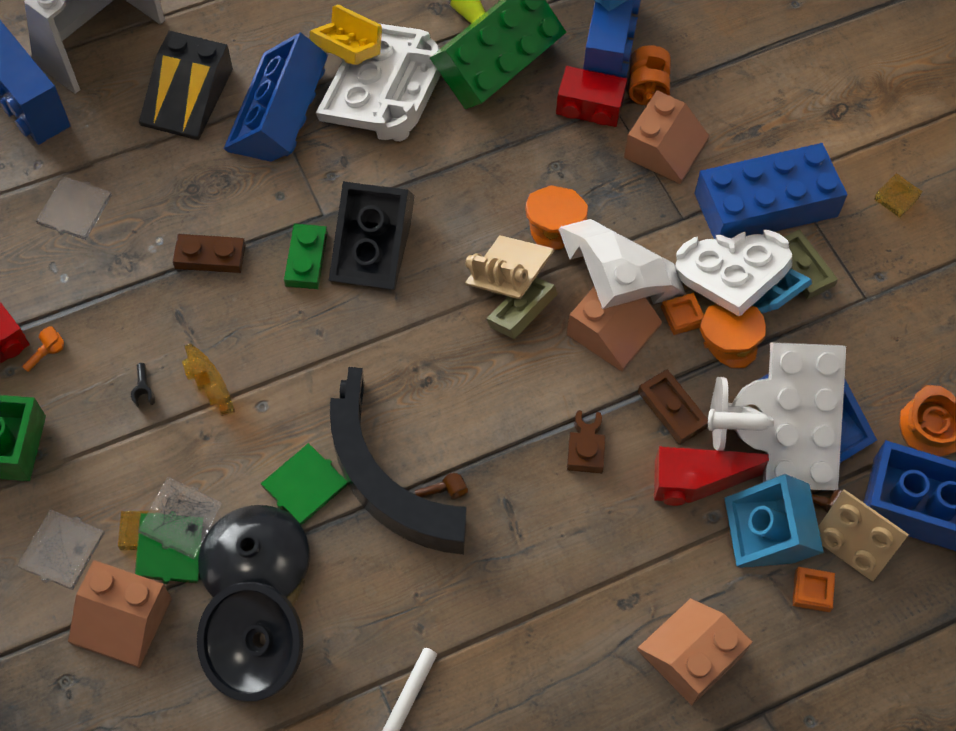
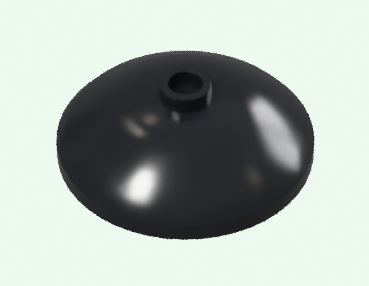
[198,505,310,598]
[197,582,303,701]

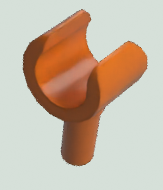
[22,326,64,372]

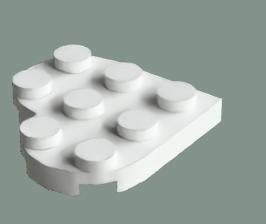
[675,230,792,316]

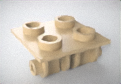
[465,235,555,299]
[818,489,909,582]

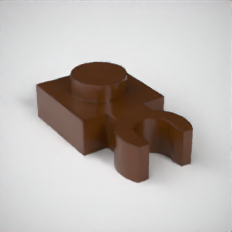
[567,410,605,474]

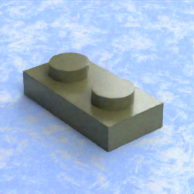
[784,229,838,300]
[486,277,558,339]

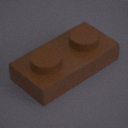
[173,234,246,273]
[638,369,708,445]

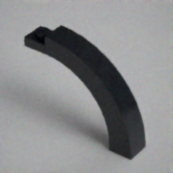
[330,367,466,555]

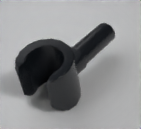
[131,363,155,407]

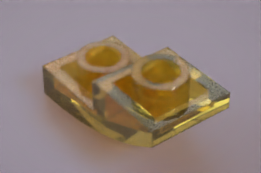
[182,343,235,416]

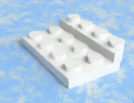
[316,24,441,141]

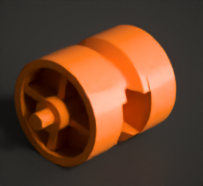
[629,45,671,105]

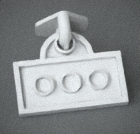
[708,342,846,490]

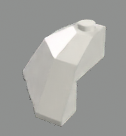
[559,219,685,309]

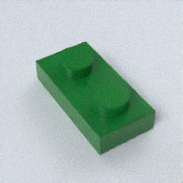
[284,224,328,289]

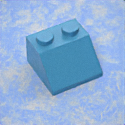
[724,474,824,568]

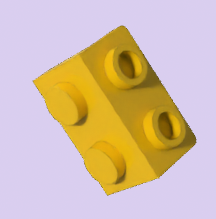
[309,5,382,65]

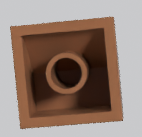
[624,90,709,184]
[567,287,662,372]
[68,560,172,668]
[637,598,753,706]

